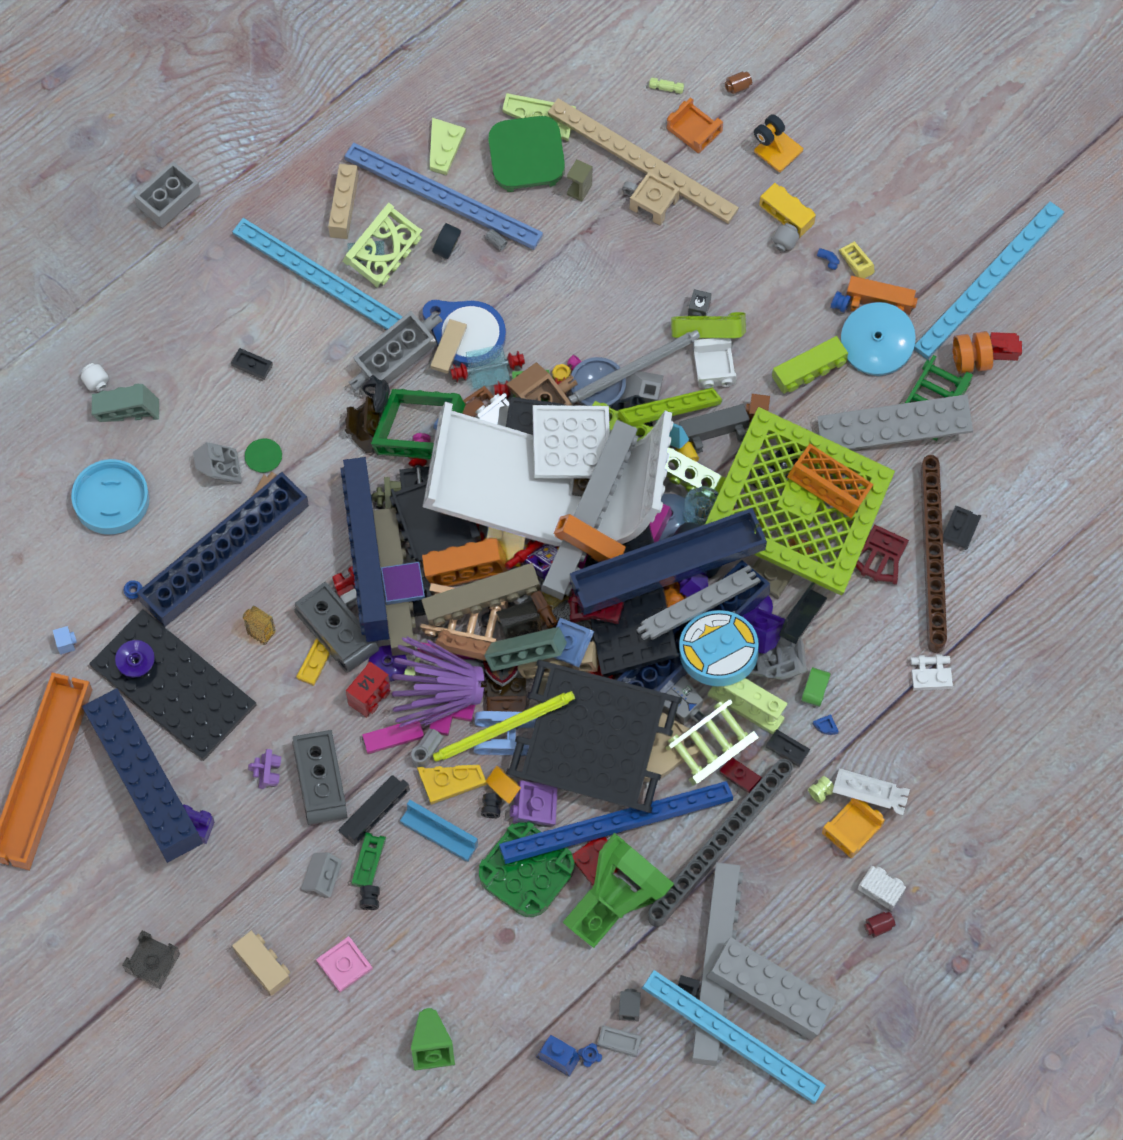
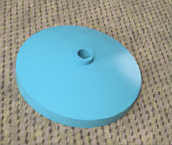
[841,302,916,376]

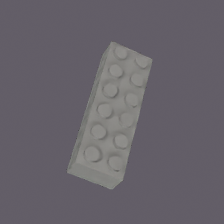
[706,937,836,1040]

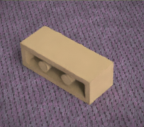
[232,930,290,996]

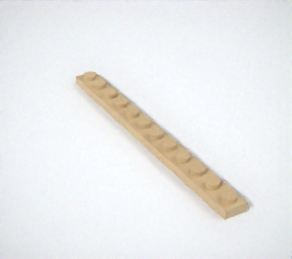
[548,98,739,224]

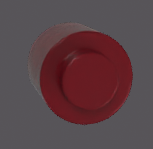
[864,911,896,938]

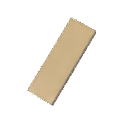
[430,319,467,374]

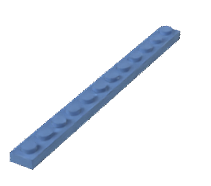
[344,142,543,250]

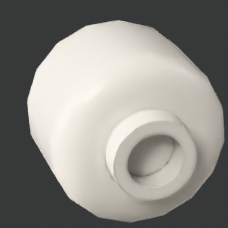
[81,363,109,392]

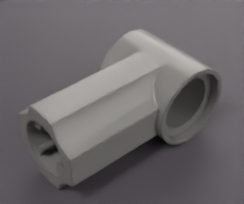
[411,728,444,768]

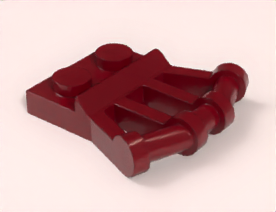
[855,524,909,585]
[568,588,625,624]

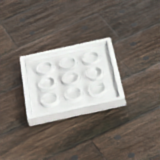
[532,405,610,479]

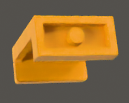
[822,798,885,859]

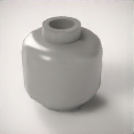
[772,223,799,252]

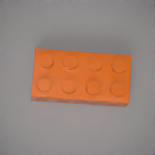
[422,538,508,587]

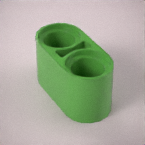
[801,667,831,707]

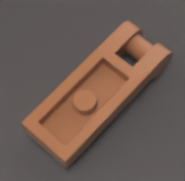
[435,629,491,661]

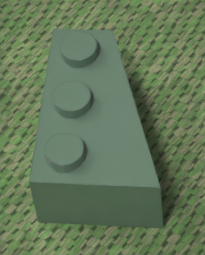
[92,384,159,422]

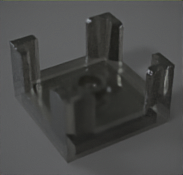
[122,930,180,989]

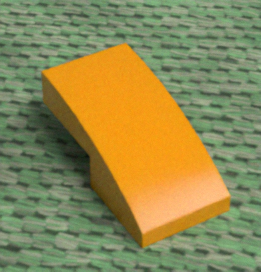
[486,766,521,804]

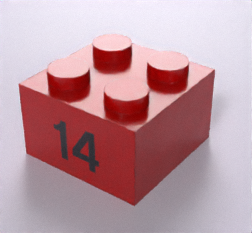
[346,662,391,718]

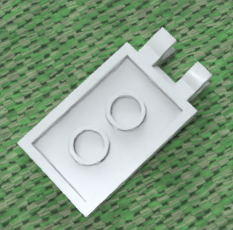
[832,768,910,815]

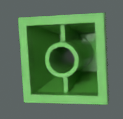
[411,1008,455,1071]

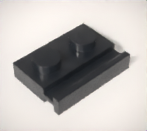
[943,505,981,550]

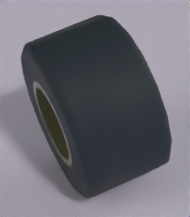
[432,223,461,259]

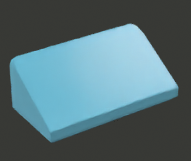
[656,420,689,449]

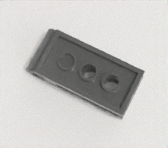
[294,581,379,673]
[292,730,347,825]

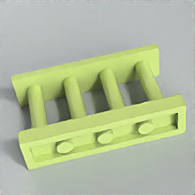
[708,678,788,735]
[665,700,758,785]

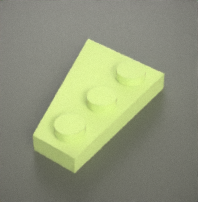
[430,118,466,175]

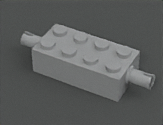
[349,311,442,391]

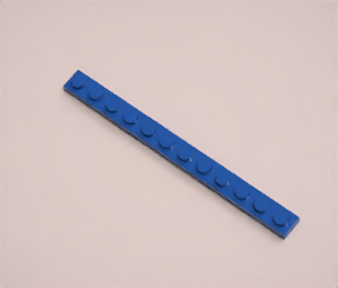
[499,781,733,864]

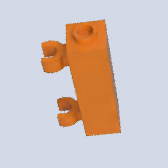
[846,276,918,315]
[553,514,625,562]

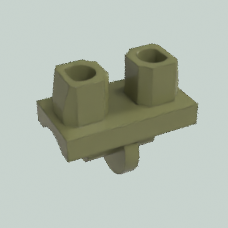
[371,477,401,511]

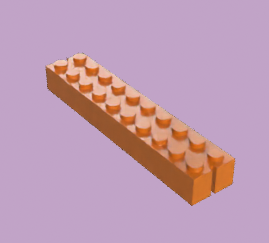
[0,672,92,871]

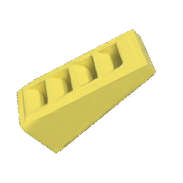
[839,241,875,279]

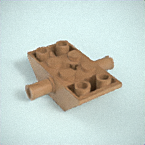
[506,362,578,406]

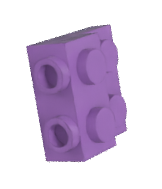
[510,780,557,827]

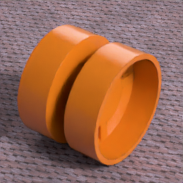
[952,331,993,374]

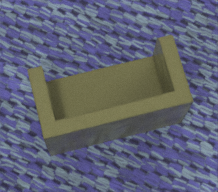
[567,159,593,202]

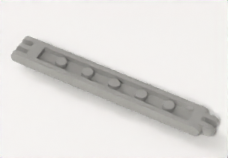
[637,565,761,640]

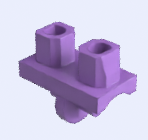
[248,749,281,789]

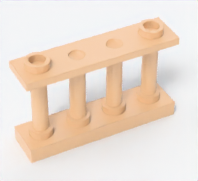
[420,583,508,643]

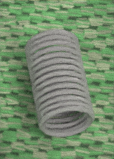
[485,229,508,251]

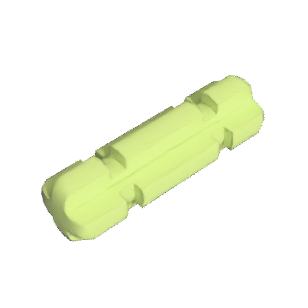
[649,78,684,94]

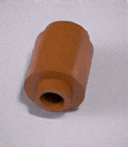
[725,71,753,94]

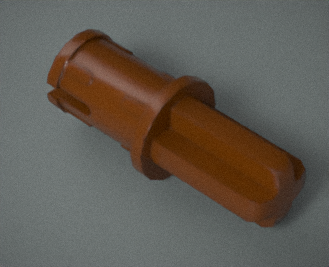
[531,591,558,629]

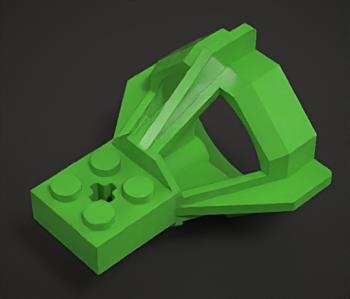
[563,833,674,948]

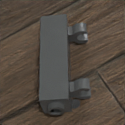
[679,404,749,453]

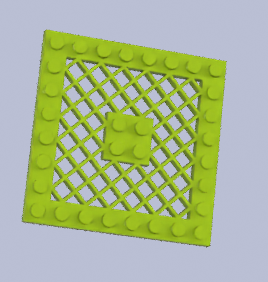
[705,407,895,596]

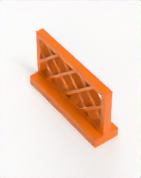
[787,444,874,518]

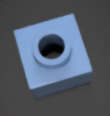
[53,626,77,655]

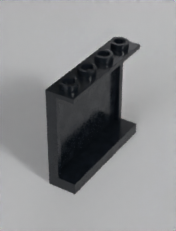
[390,481,482,563]

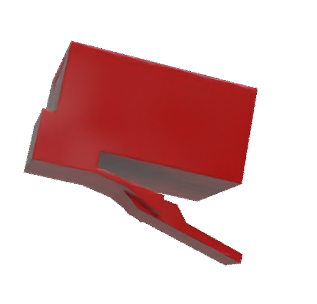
[990,332,1022,361]

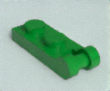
[351,832,386,887]

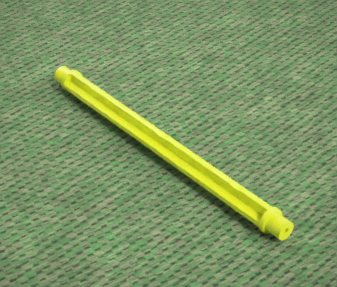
[433,691,575,762]

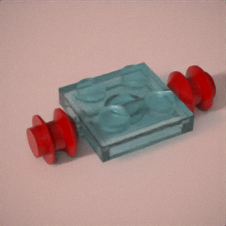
[450,344,525,389]

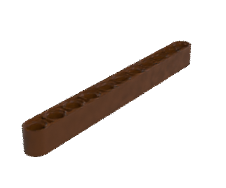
[920,455,947,653]

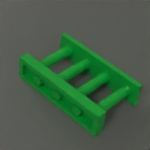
[901,355,973,441]

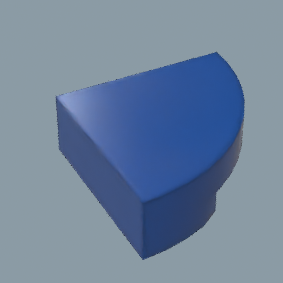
[812,714,839,735]

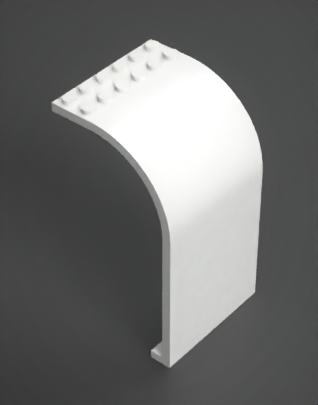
[423,402,673,547]

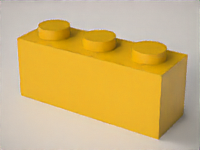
[759,183,816,237]

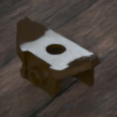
[345,396,379,453]

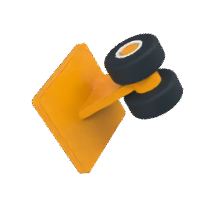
[754,114,803,172]

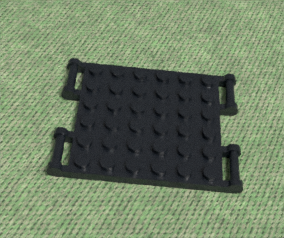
[506,660,682,813]

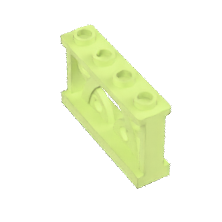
[343,202,423,288]

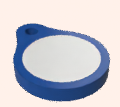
[423,300,506,368]

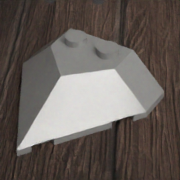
[749,637,807,680]

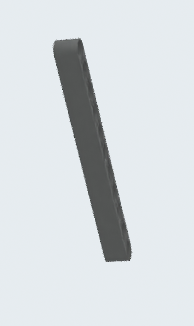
[648,759,793,927]

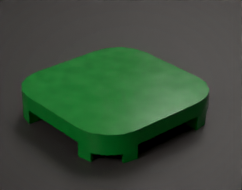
[488,116,565,192]
[479,821,574,917]

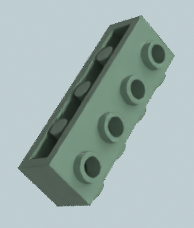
[484,627,567,671]

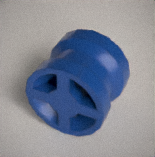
[830,291,851,313]

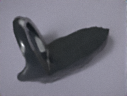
[362,375,390,413]

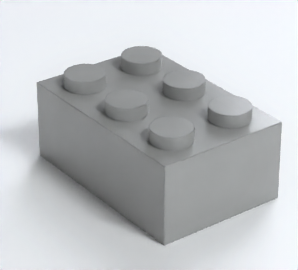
[134,161,201,228]

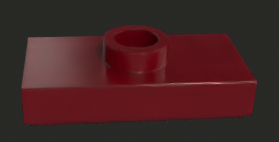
[719,757,762,793]

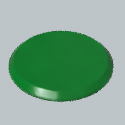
[245,438,282,473]

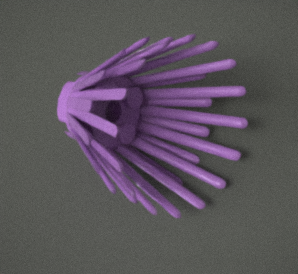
[391,636,484,727]

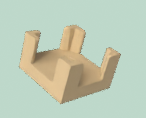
[629,172,680,226]

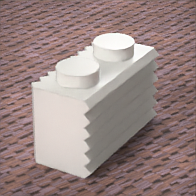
[858,866,906,911]

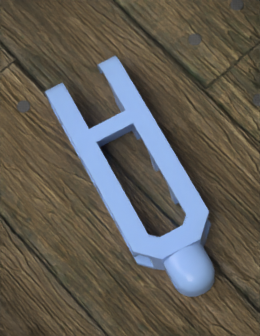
[474,711,537,756]

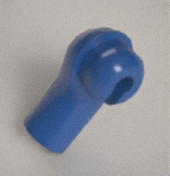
[817,248,840,270]

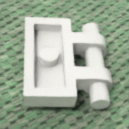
[910,654,953,691]

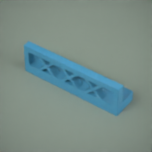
[400,800,478,862]

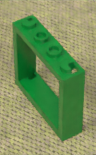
[371,389,466,459]

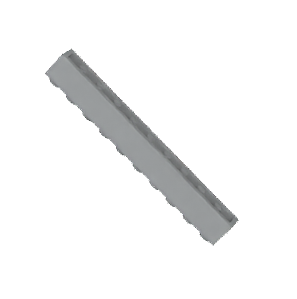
[541,420,639,600]
[692,862,743,1066]

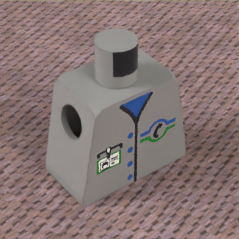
[662,676,706,724]

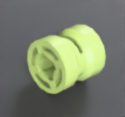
[808,776,834,804]

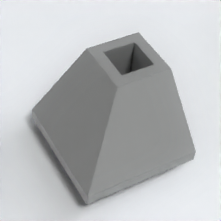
[620,371,664,403]
[193,442,242,484]

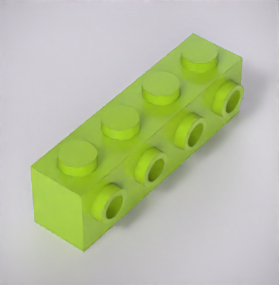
[772,336,848,394]

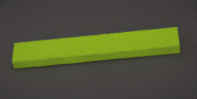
[618,387,722,426]

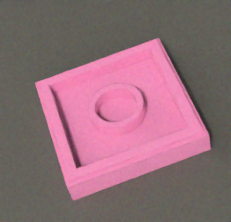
[316,936,373,993]

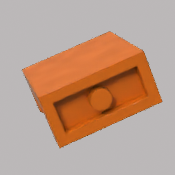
[667,97,723,154]

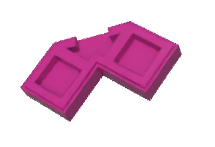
[430,702,476,736]

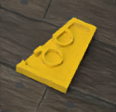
[417,765,487,805]

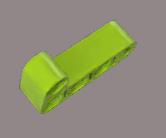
[671,312,746,338]

